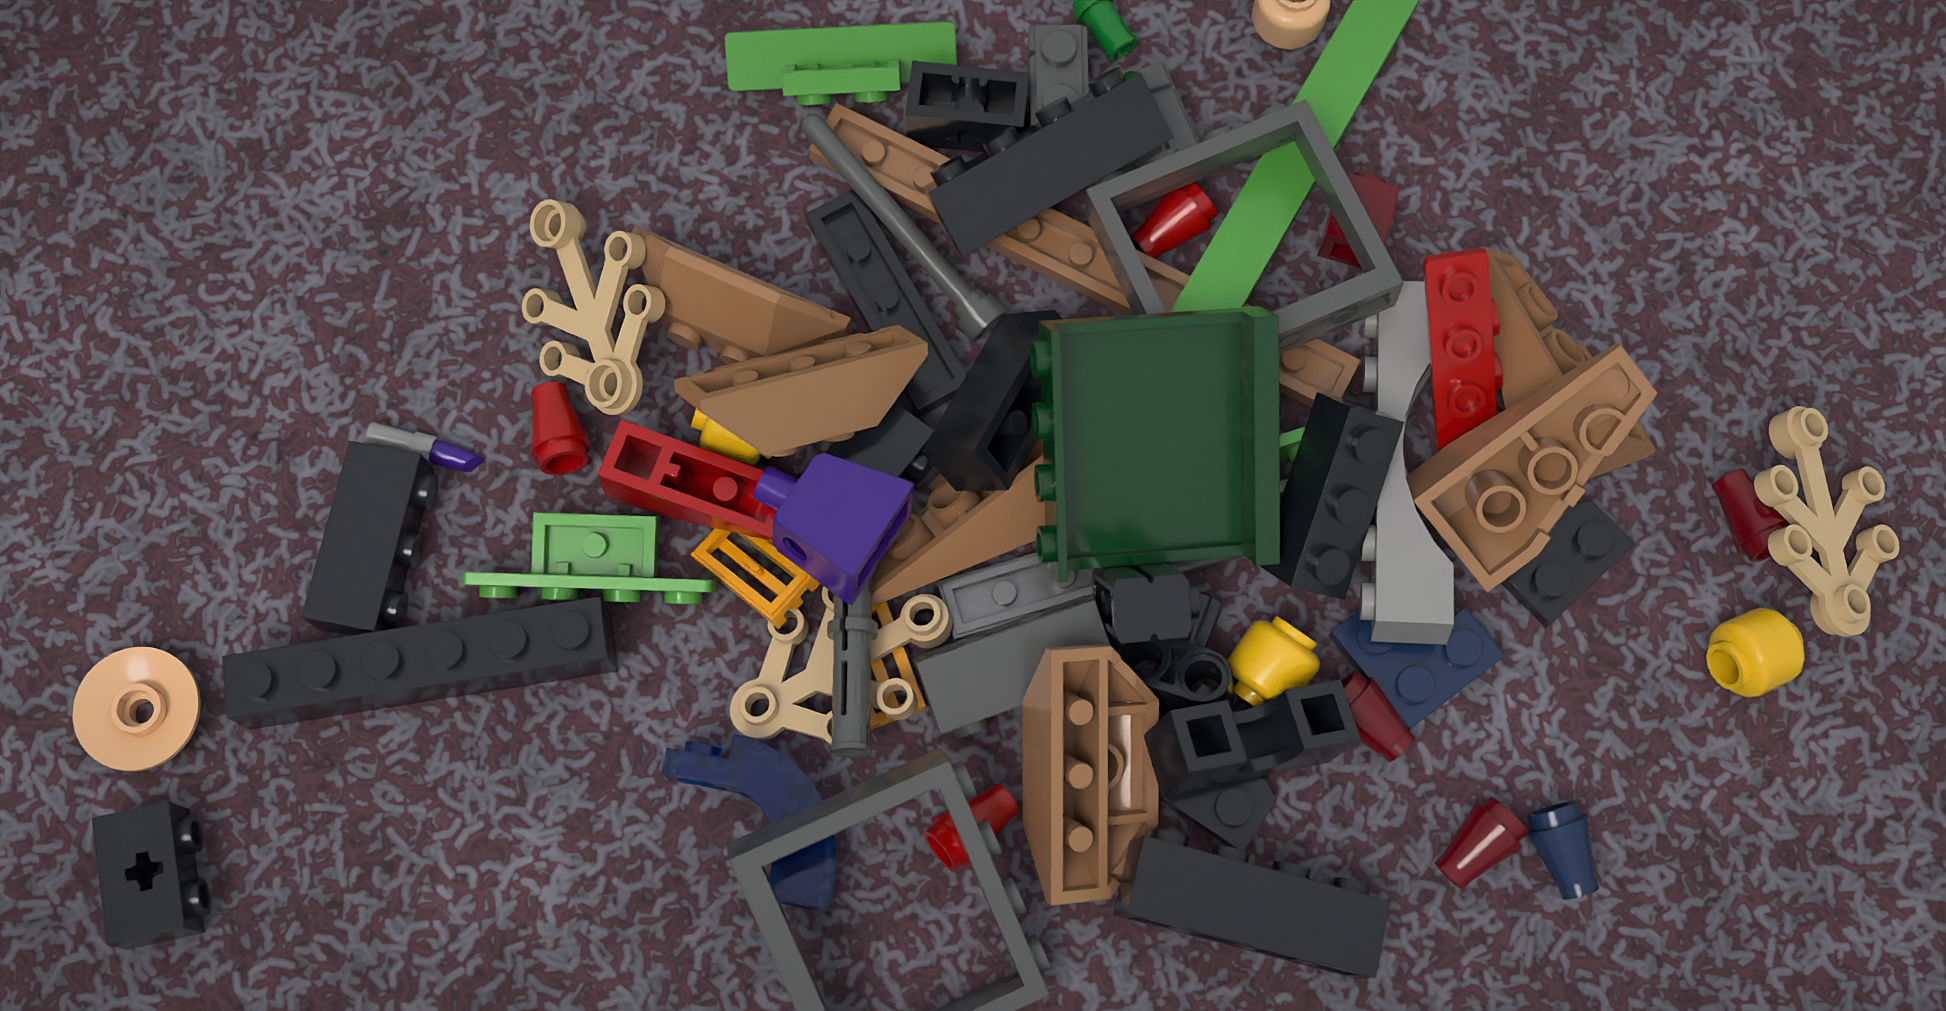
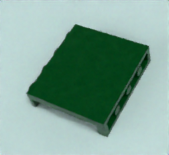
[1030,306,1280,582]

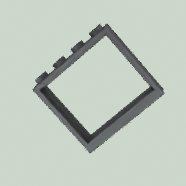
[1085,99,1404,354]
[726,748,1051,1011]

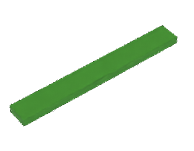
[1170,0,1420,312]

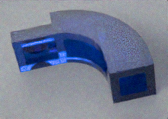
[661,734,839,914]

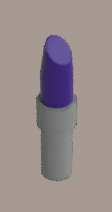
[365,422,484,472]

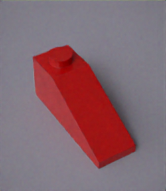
[597,420,777,541]

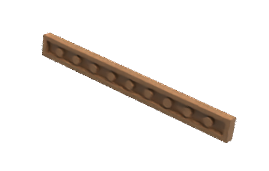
[808,103,1361,408]

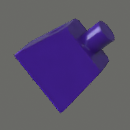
[753,453,914,605]

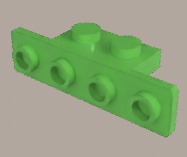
[725,21,957,105]
[462,513,717,604]

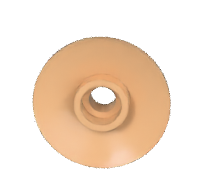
[72,647,201,772]

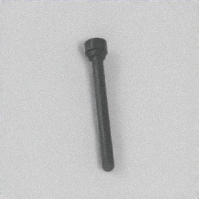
[801,114,1008,343]

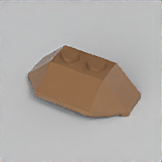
[631,225,853,365]
[674,325,928,457]
[1022,644,1159,906]

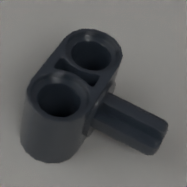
[1116,592,1235,713]

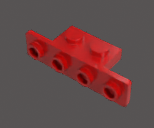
[1423,248,1503,453]

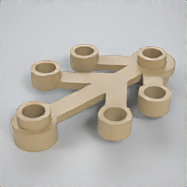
[522,199,665,416]
[1754,406,1899,637]
[730,586,953,746]

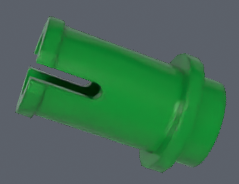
[1072,0,1139,63]

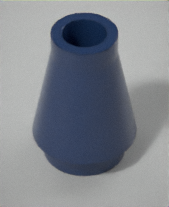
[1527,801,1599,900]

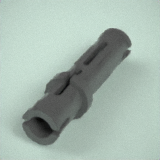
[827,573,878,758]

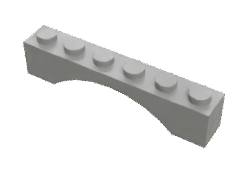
[1359,281,1454,645]

